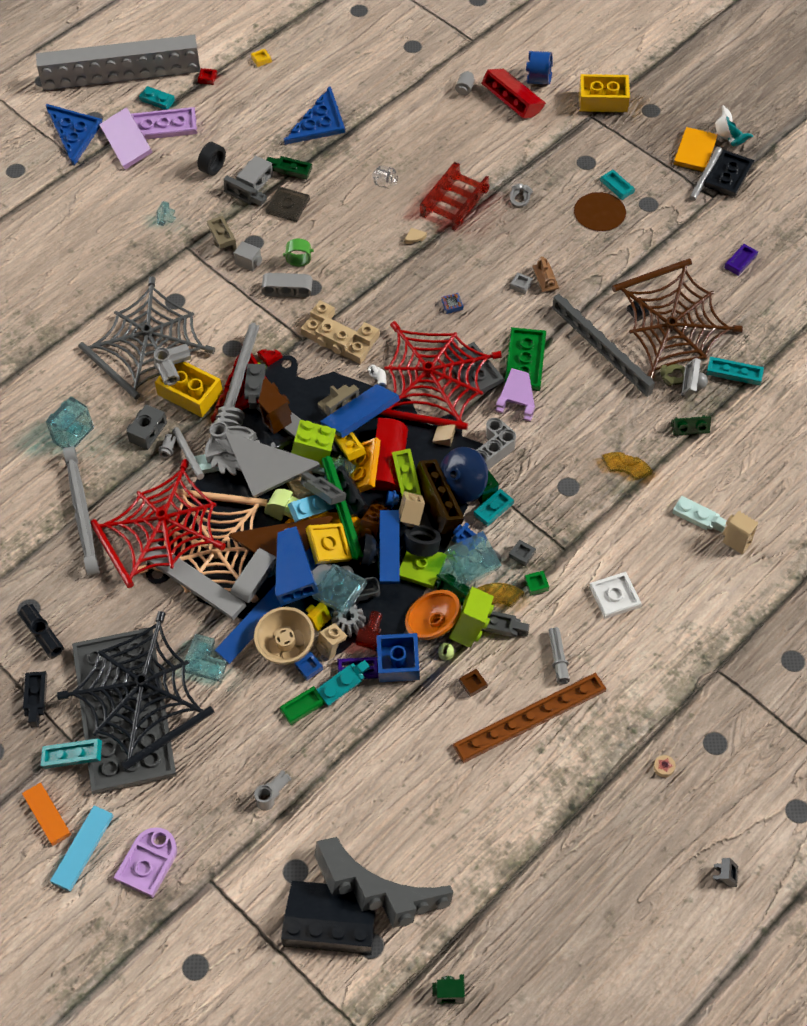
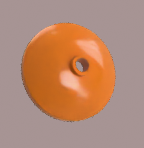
[405,590,461,640]

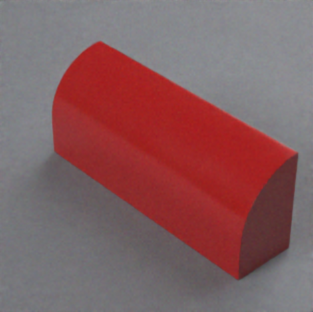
[481,68,546,118]
[371,418,408,492]

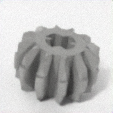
[332,603,366,638]

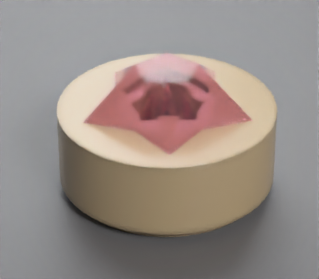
[654,755,676,778]

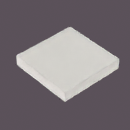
[589,572,642,619]

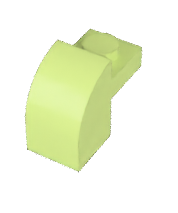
[264,489,301,521]

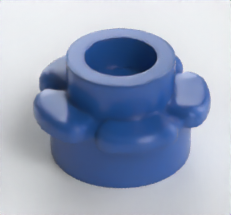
[385,490,399,509]

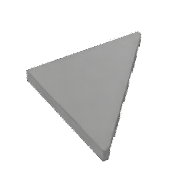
[226,433,320,498]

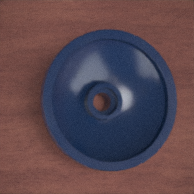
[440,447,488,504]

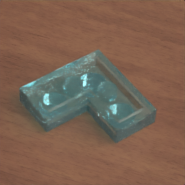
[181,634,227,682]

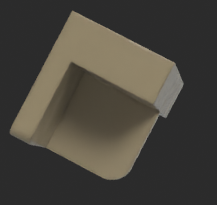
[207,216,237,252]
[318,385,359,416]

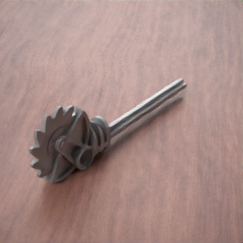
[205,322,260,475]

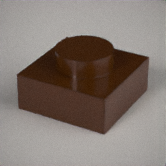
[459,669,488,697]

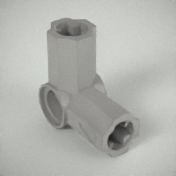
[154,344,191,386]

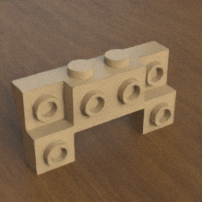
[301,300,380,365]

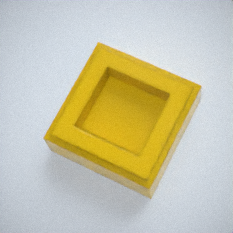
[251,48,272,67]

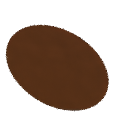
[574,192,626,231]

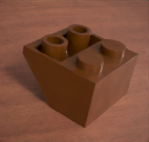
[258,378,292,434]

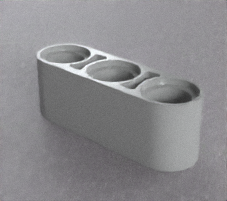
[261,273,313,298]
[230,548,277,603]

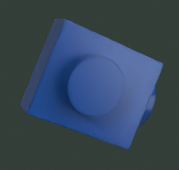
[451,522,482,555]

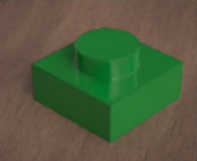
[524,571,549,596]

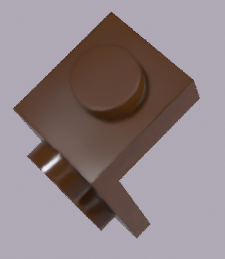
[358,504,390,542]

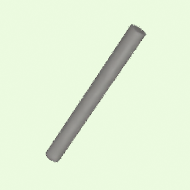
[690,147,722,201]
[172,427,204,480]

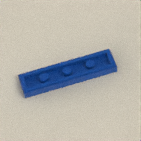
[380,510,400,584]

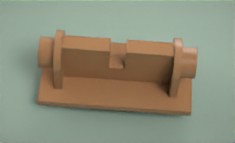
[532,257,559,292]

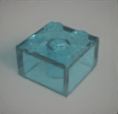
[46,396,94,448]
[445,531,502,585]

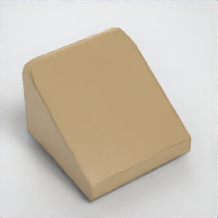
[433,425,455,447]

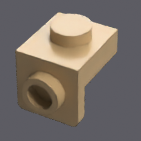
[316,624,347,660]

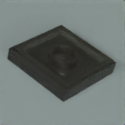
[266,186,310,222]

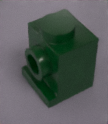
[432,974,465,1004]

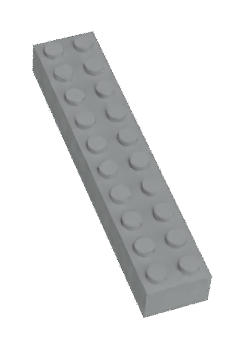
[36,35,200,91]

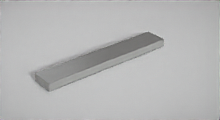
[144,544,246,620]

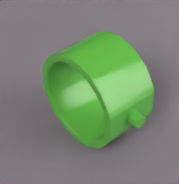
[283,238,314,267]

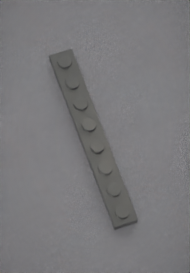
[552,294,655,397]

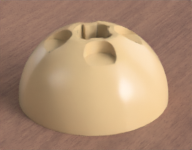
[254,607,314,665]

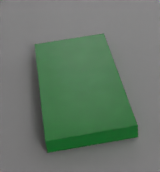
[504,327,546,391]

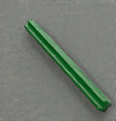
[321,456,363,561]

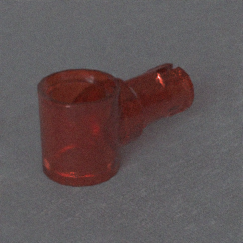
[356,611,382,650]

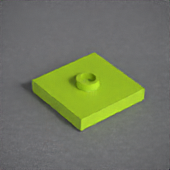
[400,552,447,589]

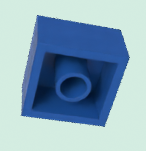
[377,633,420,682]

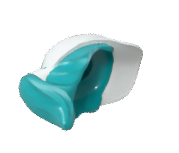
[715,105,753,147]

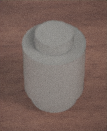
[455,71,475,95]

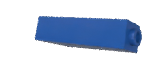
[275,526,319,606]

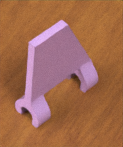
[496,368,535,422]

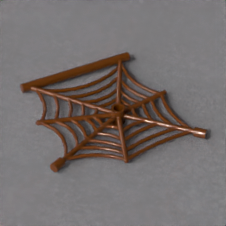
[612,258,743,379]

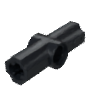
[18,604,64,658]

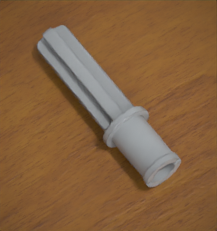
[549,627,570,685]

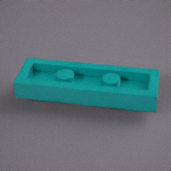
[706,356,764,386]
[41,738,102,769]

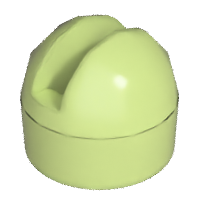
[438,642,454,660]

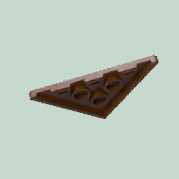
[229,515,333,568]

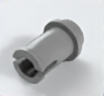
[158,434,177,458]

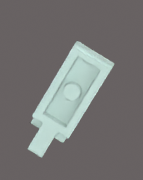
[672,496,727,532]

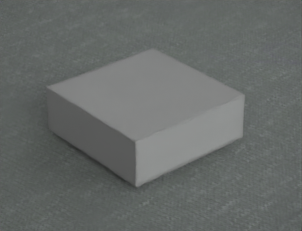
[510,272,533,294]

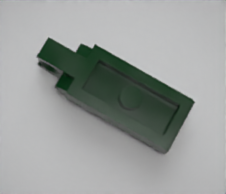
[266,156,312,180]

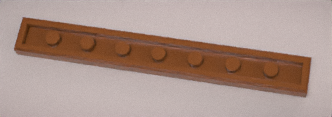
[453,672,606,763]

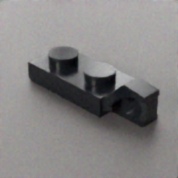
[23,671,47,728]

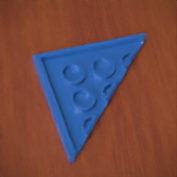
[284,86,345,145]
[46,104,103,165]

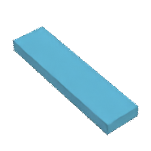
[50,805,114,892]

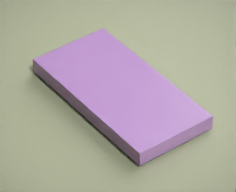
[99,107,153,170]
[131,107,197,139]

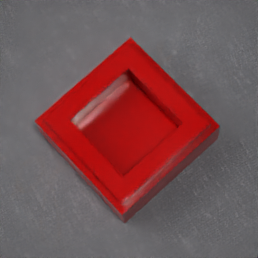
[198,68,217,85]

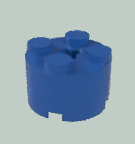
[526,51,553,85]

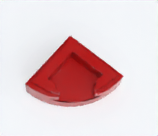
[257,349,283,366]

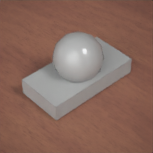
[681,358,708,398]

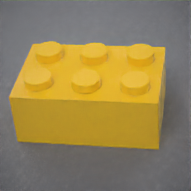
[579,74,630,112]
[155,361,223,417]

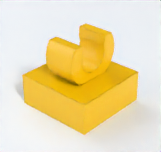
[306,602,332,631]

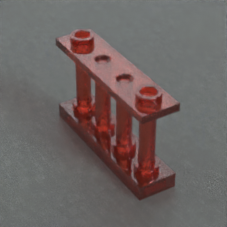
[420,162,490,231]

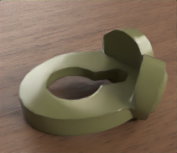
[660,364,685,386]

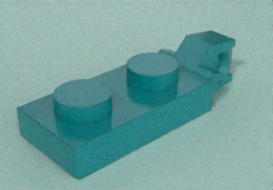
[316,660,370,707]

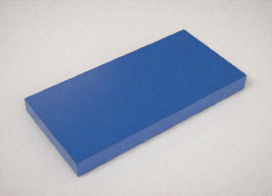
[320,384,400,438]

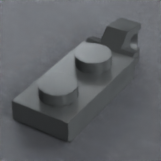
[224,175,267,206]
[244,364,266,409]
[300,472,346,505]
[482,611,530,637]

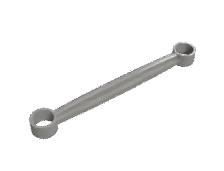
[63,446,100,576]

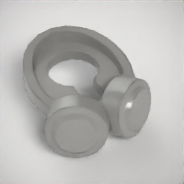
[510,183,533,208]

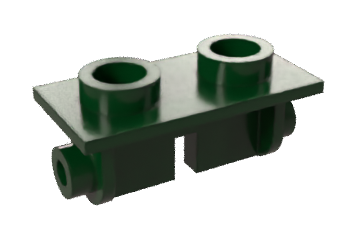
[671,415,711,436]
[435,573,471,606]

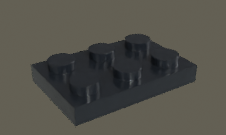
[704,149,754,198]

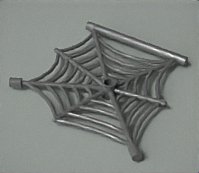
[78,276,215,399]

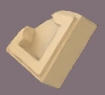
[405,228,427,244]

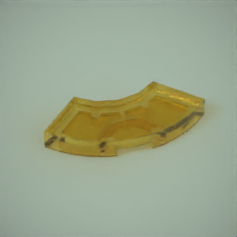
[601,452,653,481]
[477,583,524,608]

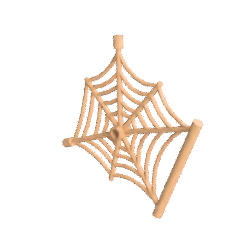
[137,489,268,603]

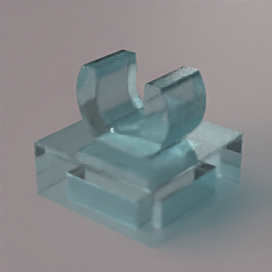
[156,201,176,226]

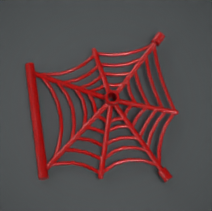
[378,321,502,430]
[90,459,226,588]

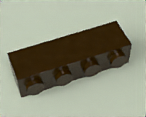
[416,459,464,535]

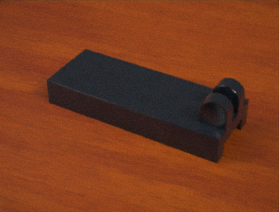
[336,465,369,517]

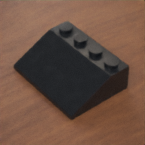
[281,881,377,955]

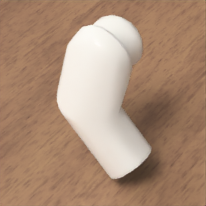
[368,365,387,388]

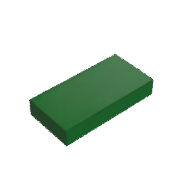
[279,686,325,725]

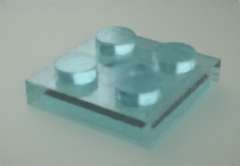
[312,564,367,615]

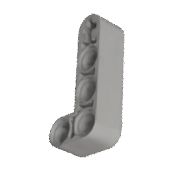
[476,418,516,470]

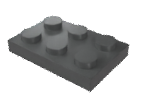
[444,342,504,397]

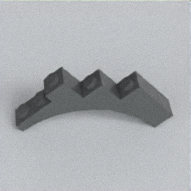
[314,837,454,928]

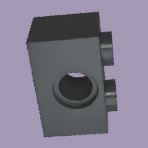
[126,404,167,450]

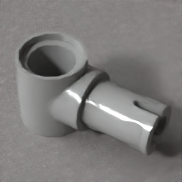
[254,770,292,811]

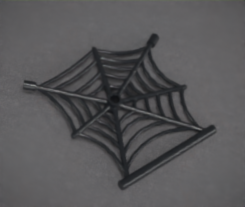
[57,611,215,771]

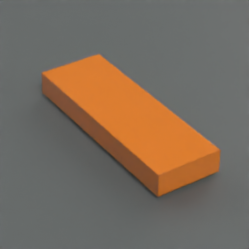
[22,782,71,846]

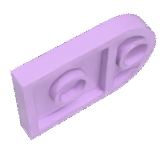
[114,828,177,898]

